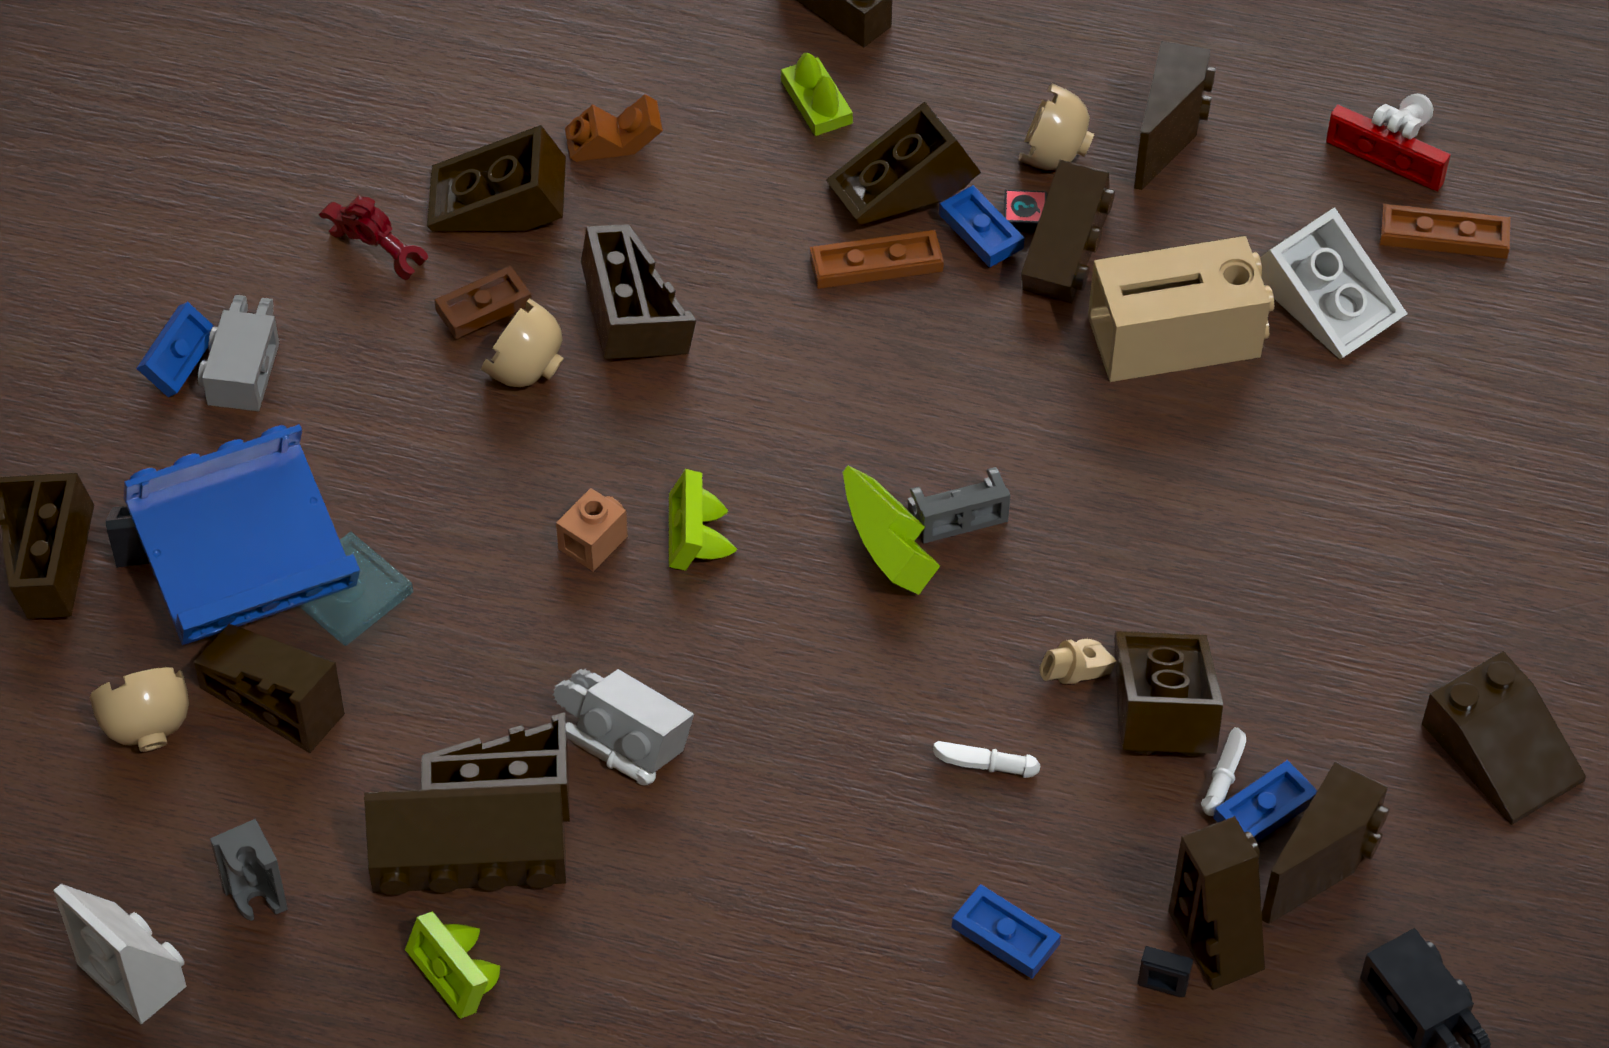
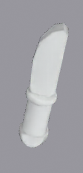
[566,722,656,785]
[1201,727,1246,816]
[933,741,1040,778]

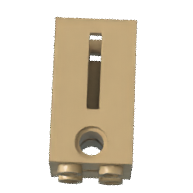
[1088,236,1274,382]

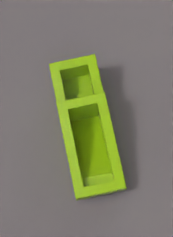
[843,466,940,595]

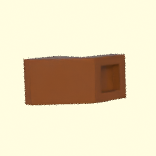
[565,94,663,162]

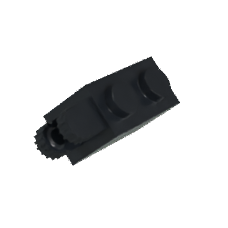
[1360,928,1491,1048]

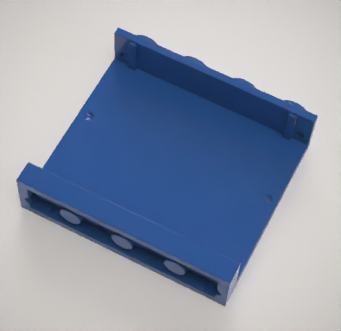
[124,424,360,645]

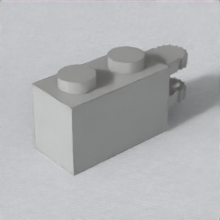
[198,295,279,411]
[553,668,694,774]

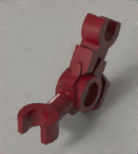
[319,195,428,280]

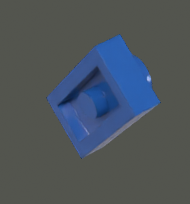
[939,185,1025,267]
[136,302,215,397]
[1214,760,1317,843]
[952,884,1061,979]

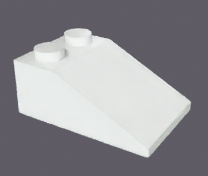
[1260,207,1407,359]
[53,884,187,1024]

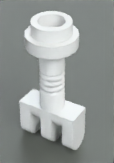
[1372,93,1433,139]

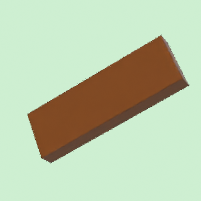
[1380,204,1511,259]
[810,230,944,289]

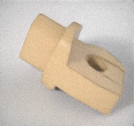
[1040,639,1117,684]

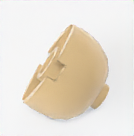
[1019,83,1094,171]
[481,299,564,387]
[90,667,189,752]

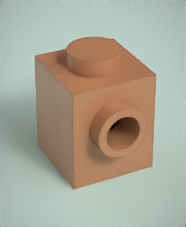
[556,488,628,572]

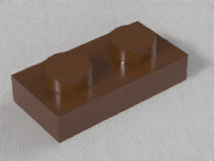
[434,265,532,339]

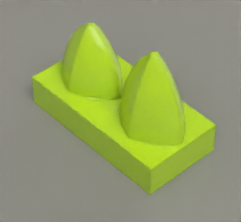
[781,53,853,136]
[669,469,737,571]
[405,911,500,1019]

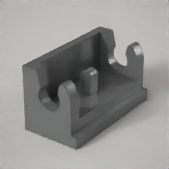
[907,467,1011,544]
[210,819,288,921]

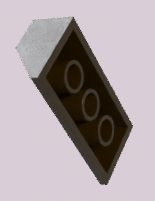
[364,783,566,895]

